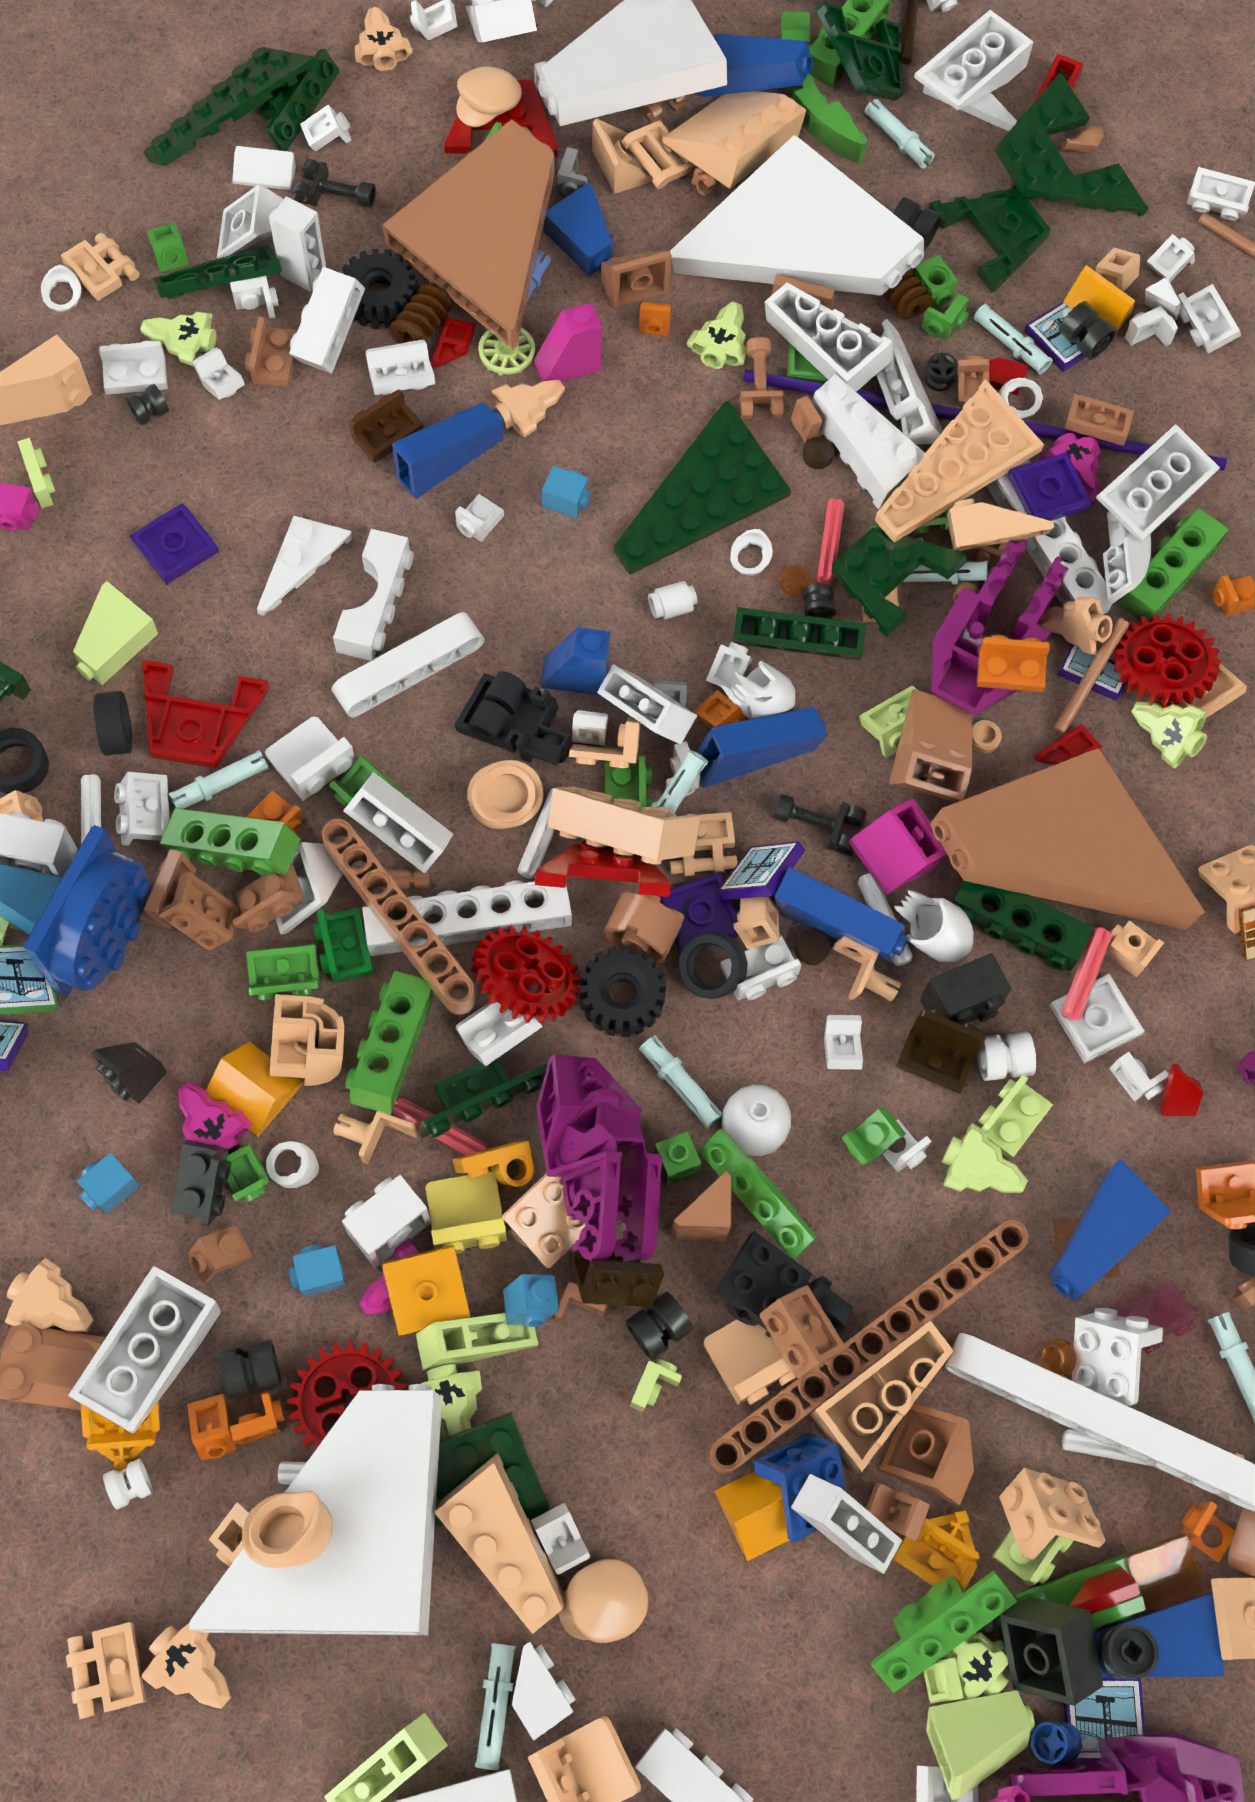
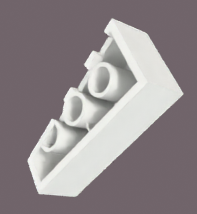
[764,283,893,392]
[812,374,925,510]

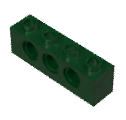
[733,607,866,661]
[953,881,1094,972]

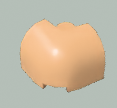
[269,994,344,1086]

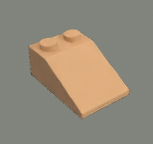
[0,334,92,425]
[947,499,1054,551]

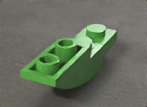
[788,73,867,163]

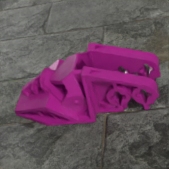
[931,539,1069,716]
[537,1055,662,1263]
[1008,1731,1245,1802]

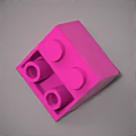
[849,798,948,896]

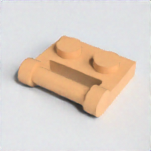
[621,120,696,189]

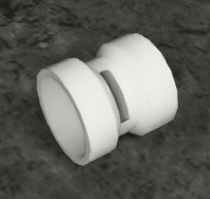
[103,1459,153,1510]

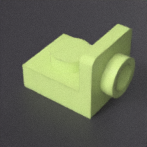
[630,1359,682,1412]

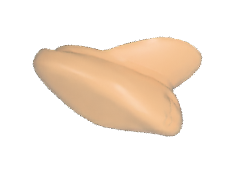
[456,66,522,127]
[467,760,544,829]
[242,1491,333,1568]
[558,1559,648,1643]

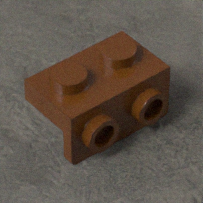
[350,389,424,463]

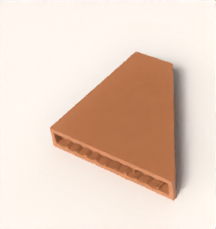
[382,119,555,350]
[929,748,1205,930]

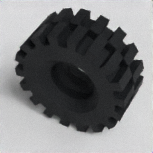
[342,249,417,329]
[580,945,666,1037]

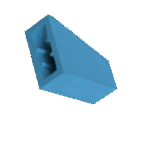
[0,864,62,935]

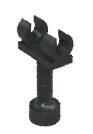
[293,159,376,208]
[773,794,866,856]

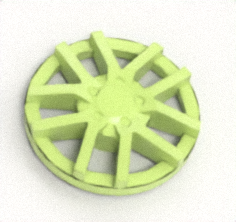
[478,328,535,375]

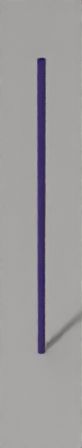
[743,369,1227,471]

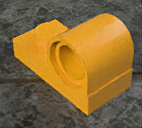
[452,1140,534,1187]

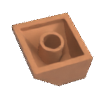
[601,250,672,309]
[879,1403,974,1505]

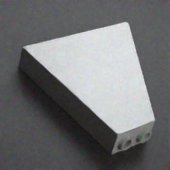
[538,0,727,126]
[670,135,924,295]
[189,1384,442,1635]

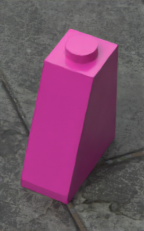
[534,302,602,382]

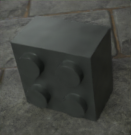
[920,953,1012,1024]
[1000,1597,1103,1706]

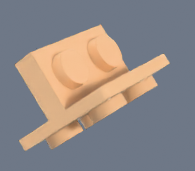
[502,1173,585,1268]

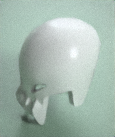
[721,661,795,720]
[894,890,974,962]

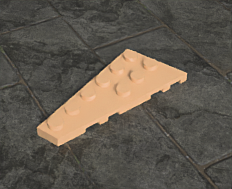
[875,379,1044,543]

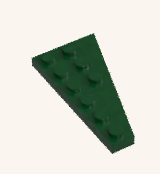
[144,47,320,166]
[435,1412,551,1526]

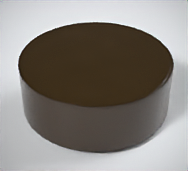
[802,437,834,469]
[795,929,830,965]

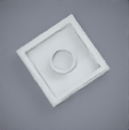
[1049,974,1145,1064]

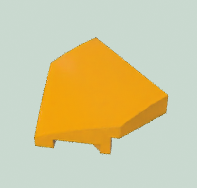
[80,1401,160,1471]
[893,1510,980,1591]

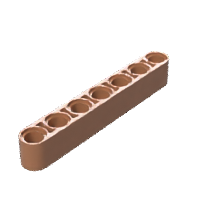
[322,819,475,1015]

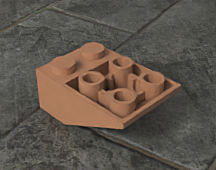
[889,689,973,802]

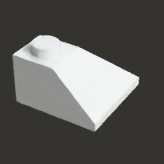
[217,184,284,259]
[262,842,342,934]

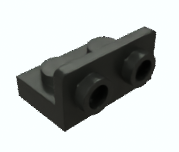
[172,1140,231,1226]

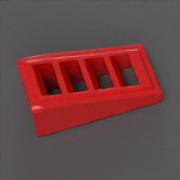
[1033,53,1084,103]

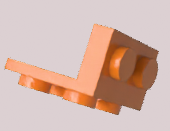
[1196,1160,1255,1229]

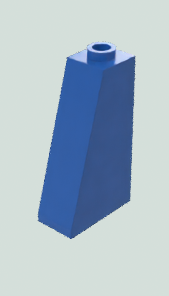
[697,34,813,97]
[392,402,504,499]
[697,707,827,788]
[775,867,908,963]
[1048,1159,1171,1302]
[1094,1595,1224,1678]

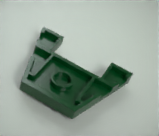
[816,1,903,101]
[929,188,1051,293]
[832,527,967,637]

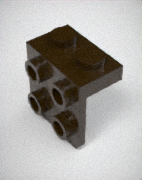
[896,1010,987,1094]
[569,1249,664,1307]

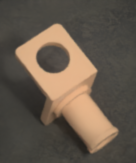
[833,936,901,1002]
[333,1111,419,1164]

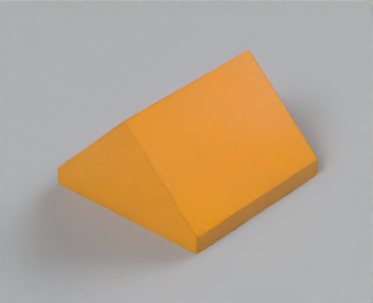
[1063,265,1135,330]
[206,1042,304,1137]
[714,1471,789,1561]

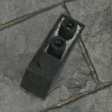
[91,1042,167,1104]

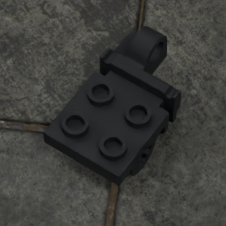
[454,671,572,766]
[715,1231,853,1337]

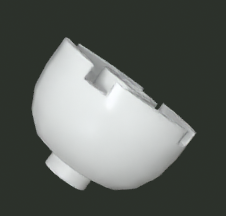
[721,1084,791,1156]

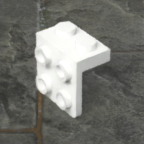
[265,717,355,801]
[1072,1308,1163,1406]

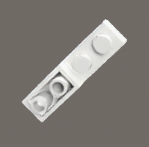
[1103,511,1151,604]

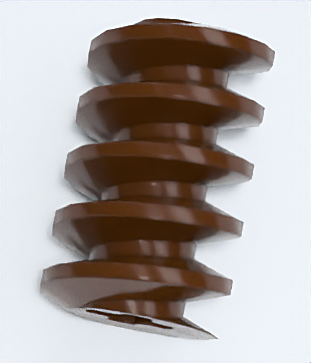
[884,268,933,320]
[390,282,453,344]

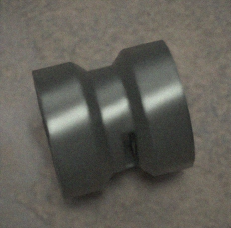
[126,383,169,426]

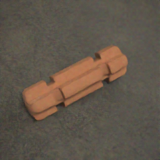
[373,869,429,889]

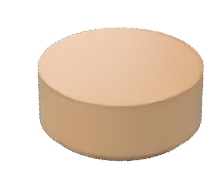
[972,720,1002,754]

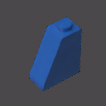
[543,182,612,276]
[541,627,610,695]

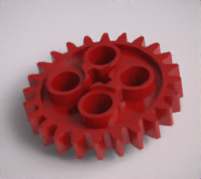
[1112,613,1221,708]
[470,925,581,1024]
[287,1340,408,1452]

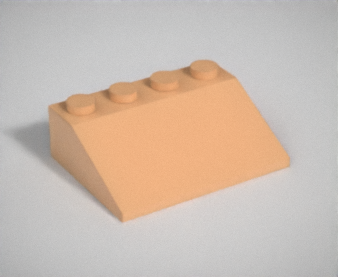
[662,91,806,189]

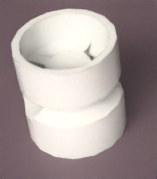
[977,1031,1036,1081]

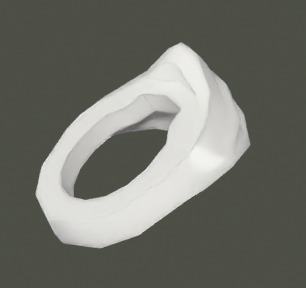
[41,265,82,312]
[998,378,1043,419]
[730,529,773,576]
[266,1141,319,1188]

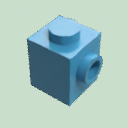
[542,466,592,519]
[77,1152,140,1215]
[289,1245,347,1297]
[503,1274,559,1327]

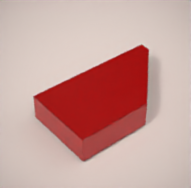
[431,317,476,369]
[989,357,1028,396]
[1034,724,1103,765]
[1160,1063,1203,1116]
[1070,1567,1140,1614]

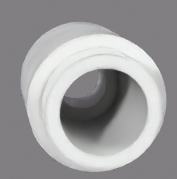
[648,581,697,620]

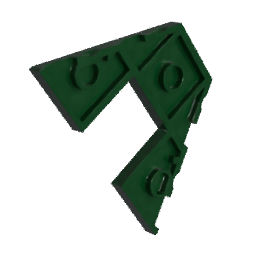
[995,73,1148,217]

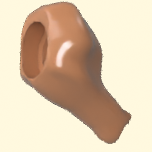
[1061,126,1104,153]

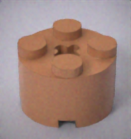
[603,892,685,964]

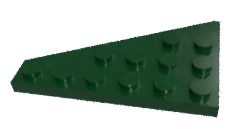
[614,400,791,575]

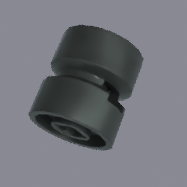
[893,197,942,251]
[1059,301,1118,360]
[625,1291,694,1361]
[219,1339,282,1400]
[1096,1624,1159,1679]

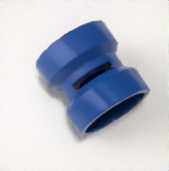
[1031,1722,1082,1764]

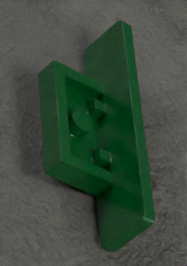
[259,49,339,151]
[418,1058,547,1138]

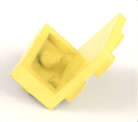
[426,1171,507,1254]

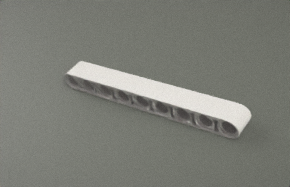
[945,1333,1255,1511]

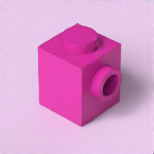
[0,483,39,531]

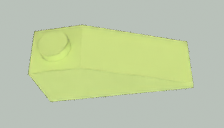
[416,1313,538,1370]
[324,1713,448,1802]

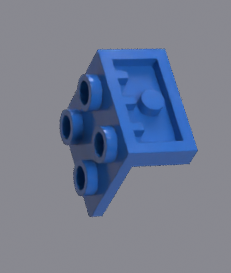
[754,1432,845,1542]

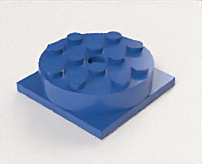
[24,825,151,998]

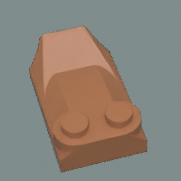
[0,1324,106,1411]

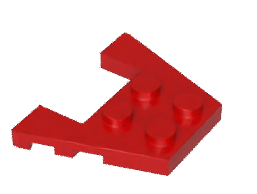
[444,80,558,157]
[142,660,270,769]
[535,841,671,897]

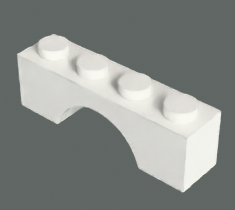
[333,529,413,661]

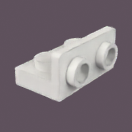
[99,341,168,395]
[114,772,170,846]
[720,936,802,1001]
[456,1002,542,1066]

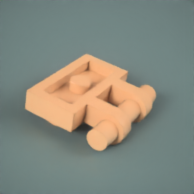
[61,233,139,301]
[669,812,737,876]
[66,1622,146,1720]

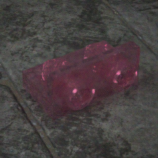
[1117,1280,1201,1355]

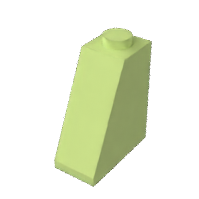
[73,581,158,685]
[926,1690,1035,1800]

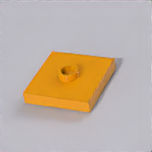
[382,1245,471,1336]

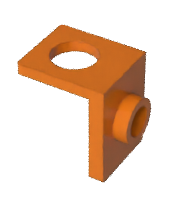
[638,302,671,336]
[1179,1501,1236,1563]

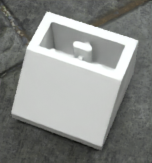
[465,0,537,42]
[512,1642,576,1741]

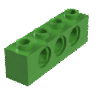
[808,0,892,88]
[1118,508,1229,622]
[160,808,301,876]
[345,971,434,1115]

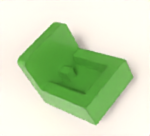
[780,11,811,43]
[921,294,969,341]
[227,1143,270,1203]

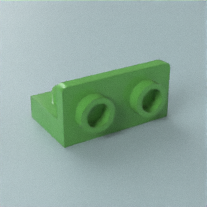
[605,756,653,807]

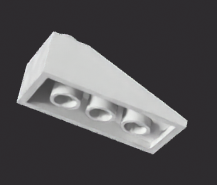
[914,10,1033,110]
[1096,424,1220,542]
[68,1266,221,1434]

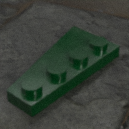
[153,244,282,299]

